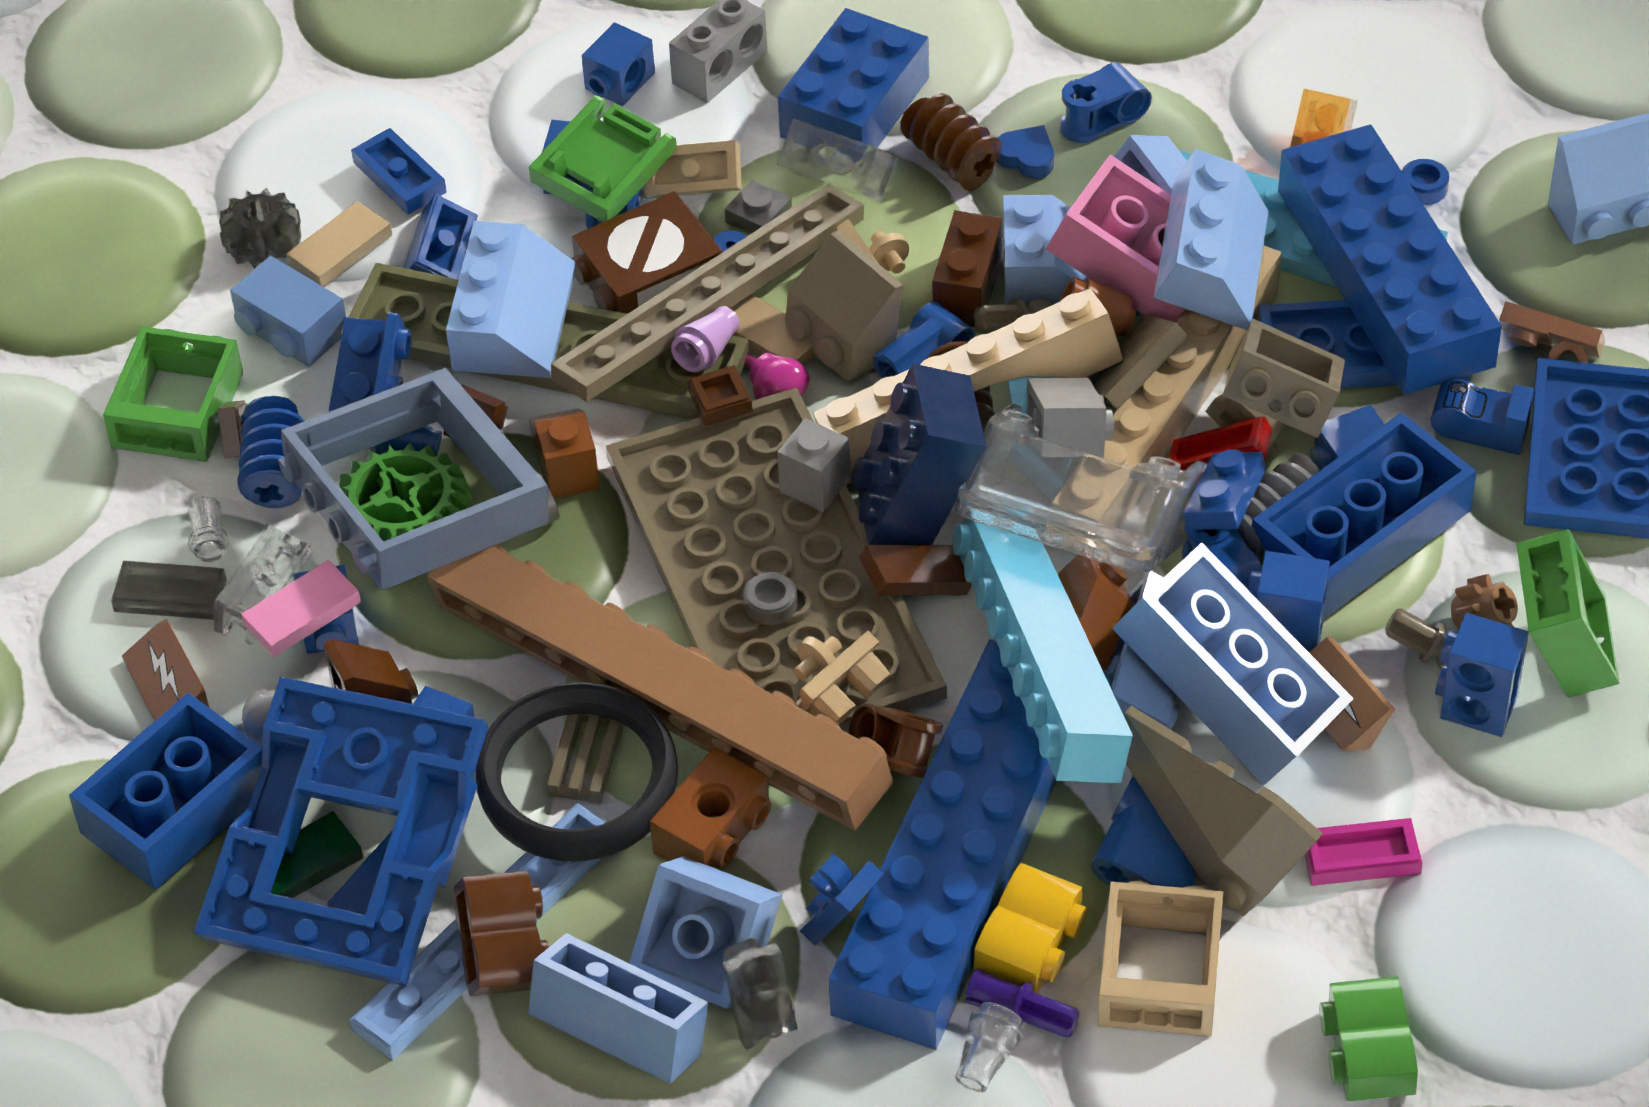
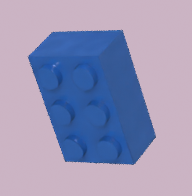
[777,8,929,167]
[69,693,262,890]

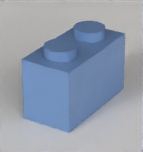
[230,256,346,367]

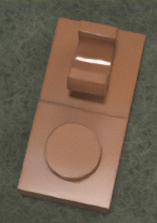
[1499,301,1605,363]

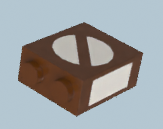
[571,191,723,314]

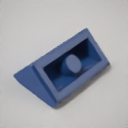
[404,193,478,279]

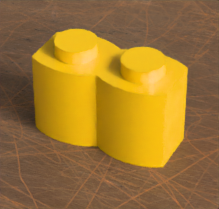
[974,863,1088,993]

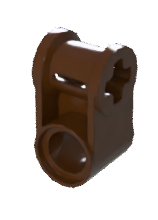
[849,704,943,778]

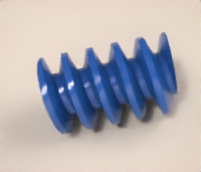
[237,396,305,508]

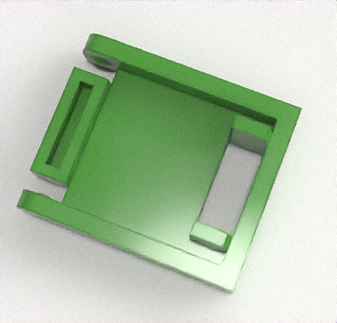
[528,95,677,222]

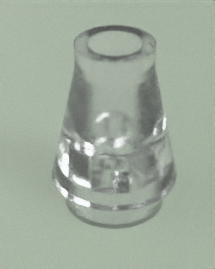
[955,1002,1023,1092]

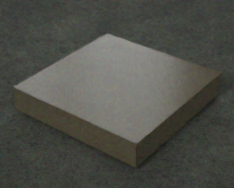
[1086,314,1187,409]

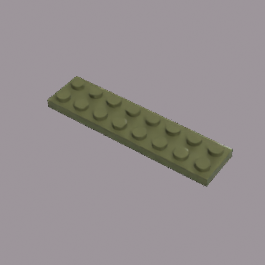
[341,263,749,419]

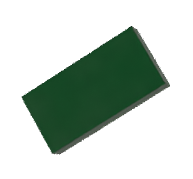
[270,811,363,898]

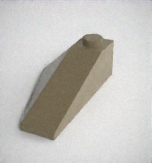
[1123,706,1323,917]

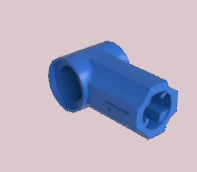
[873,301,976,379]

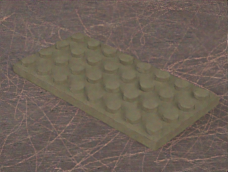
[606,387,947,732]

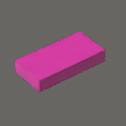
[1304,818,1422,886]

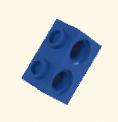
[1435,613,1529,737]

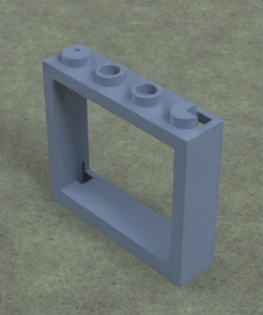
[278,368,548,590]

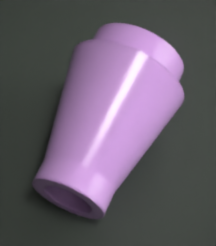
[671,306,740,372]

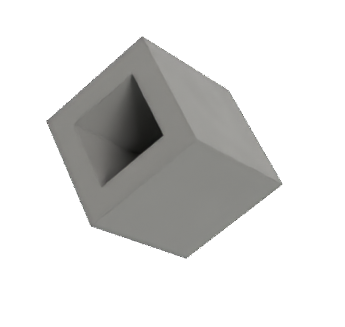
[777,418,851,512]

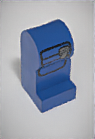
[1430,379,1534,455]

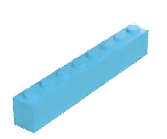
[953,504,1133,783]

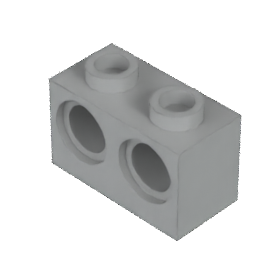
[669,0,767,103]

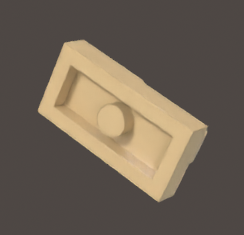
[644,140,742,199]

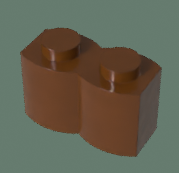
[453,871,549,996]

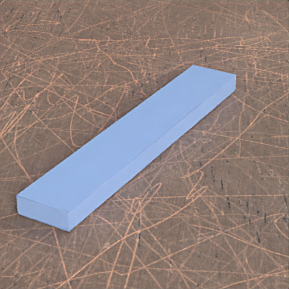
[350,803,606,1061]

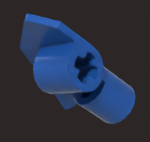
[1091,776,1196,898]

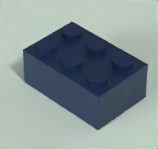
[852,364,986,545]

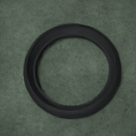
[475,682,678,862]

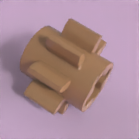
[1451,574,1518,630]

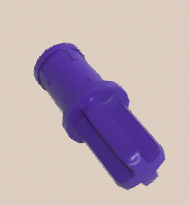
[965,968,1080,1037]

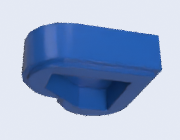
[997,125,1054,178]

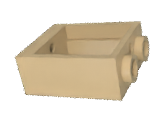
[1098,881,1223,1037]

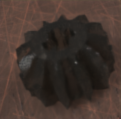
[219,187,302,269]

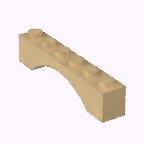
[813,288,1123,485]

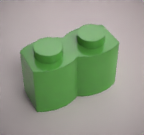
[1319,976,1418,1101]

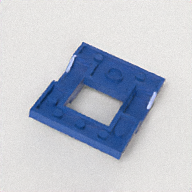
[194,677,488,986]

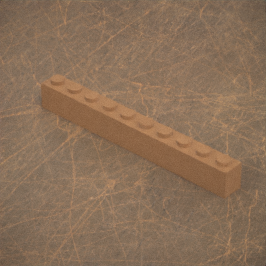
[427,544,893,831]

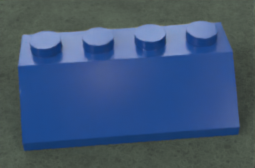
[1252,412,1477,619]

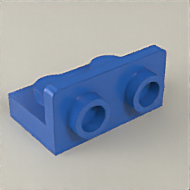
[328,312,412,412]

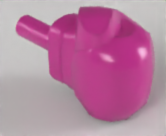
[744,352,810,400]

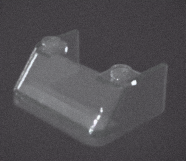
[954,403,1207,572]

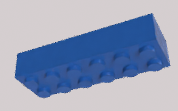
[1278,124,1502,395]

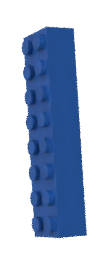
[828,639,1056,1050]

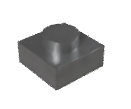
[724,180,792,234]

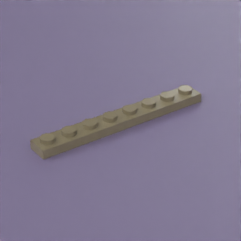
[551,184,864,402]

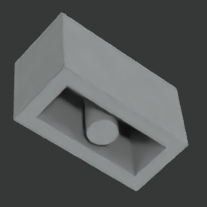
[1025,378,1114,459]

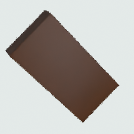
[859,545,972,596]

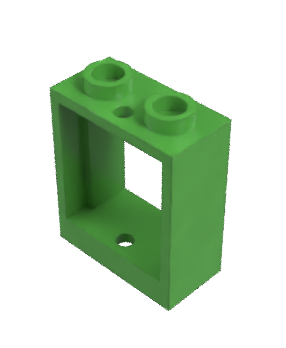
[103,326,244,462]
[1516,529,1620,697]

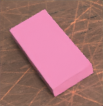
[241,560,361,657]

